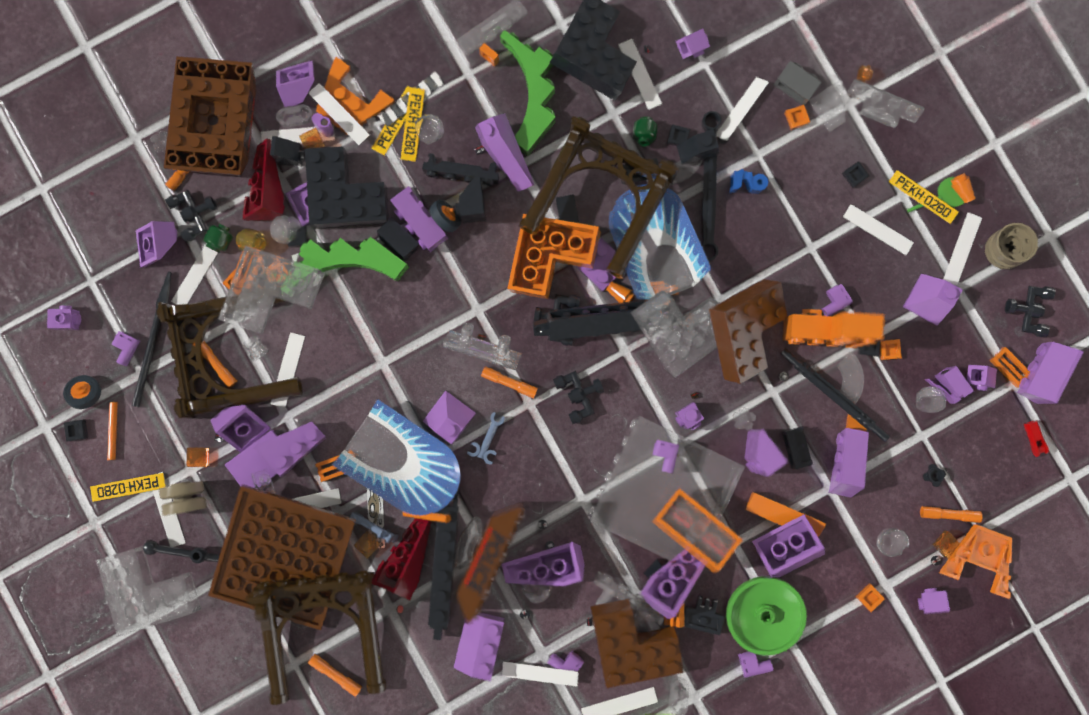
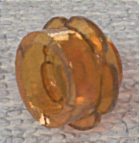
[857,65,873,83]

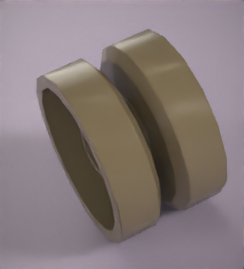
[158,481,207,516]

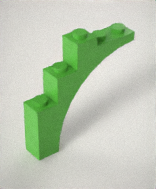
[500,30,556,156]
[281,237,409,296]

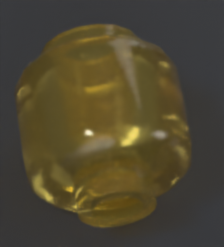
[236,228,266,255]

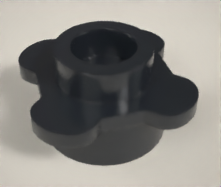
[923,464,946,487]

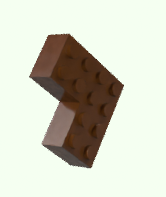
[709,279,788,384]
[590,599,684,688]

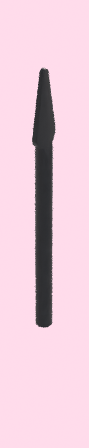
[131,271,172,407]

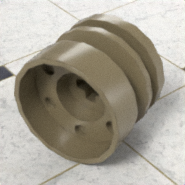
[985,223,1038,270]

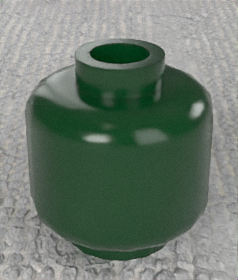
[632,116,658,147]
[204,223,233,253]

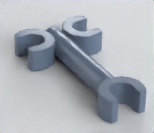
[467,412,505,464]
[350,512,399,543]

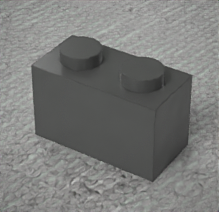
[774,61,821,105]

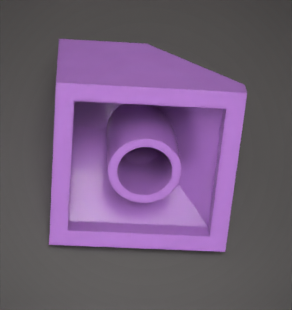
[276,61,315,107]
[136,221,177,268]
[903,274,963,325]
[423,391,476,444]
[211,405,271,453]

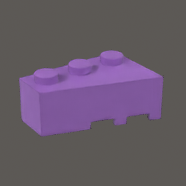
[391,186,448,252]
[253,422,326,478]
[828,428,869,498]

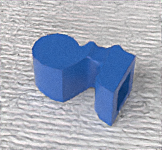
[729,169,768,194]

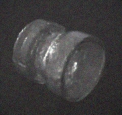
[242,335,269,361]

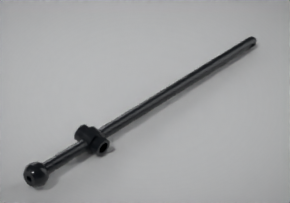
[143,540,375,587]

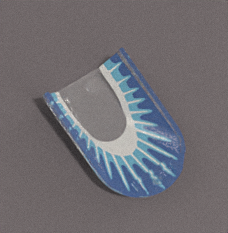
[609,184,711,300]
[332,399,460,515]

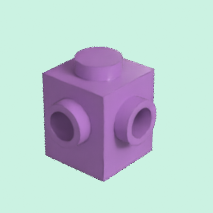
[676,29,710,59]
[47,306,81,330]
[967,365,997,391]
[675,402,704,430]
[918,588,950,614]

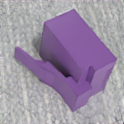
[925,366,973,404]

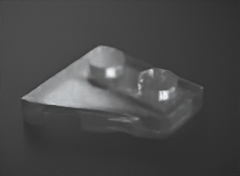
[809,79,846,133]

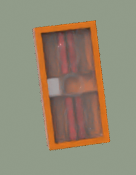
[652,488,743,572]

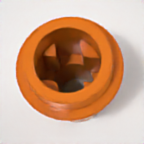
[951,173,976,203]
[606,281,636,303]

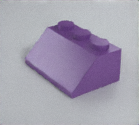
[1017,342,1083,404]
[744,429,787,476]
[752,515,825,578]
[454,613,505,681]

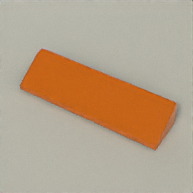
[745,492,826,538]

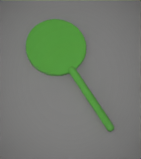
[907,177,964,212]

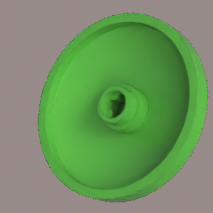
[726,576,806,655]

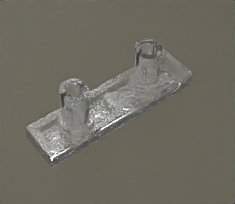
[443,323,522,371]
[593,571,664,632]

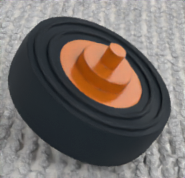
[430,200,461,232]
[63,375,101,409]

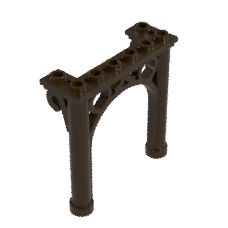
[519,116,679,279]
[157,283,303,419]
[246,570,387,705]

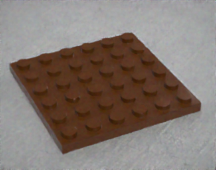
[208,484,356,630]

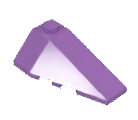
[475,113,535,192]
[502,542,585,586]
[640,542,705,619]

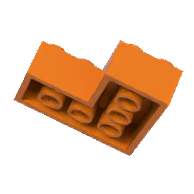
[507,214,601,299]
[782,312,884,349]

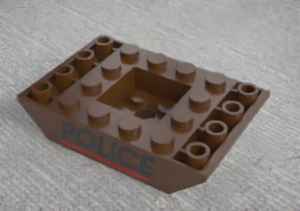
[164,56,256,176]
[457,502,525,624]

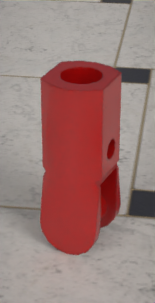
[1023,420,1049,457]

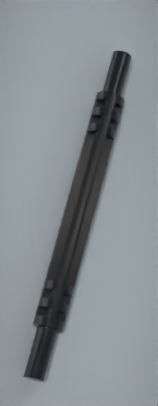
[780,348,890,442]

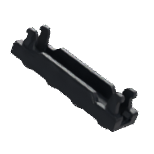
[422,153,499,186]

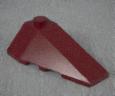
[243,138,285,221]
[371,518,431,601]

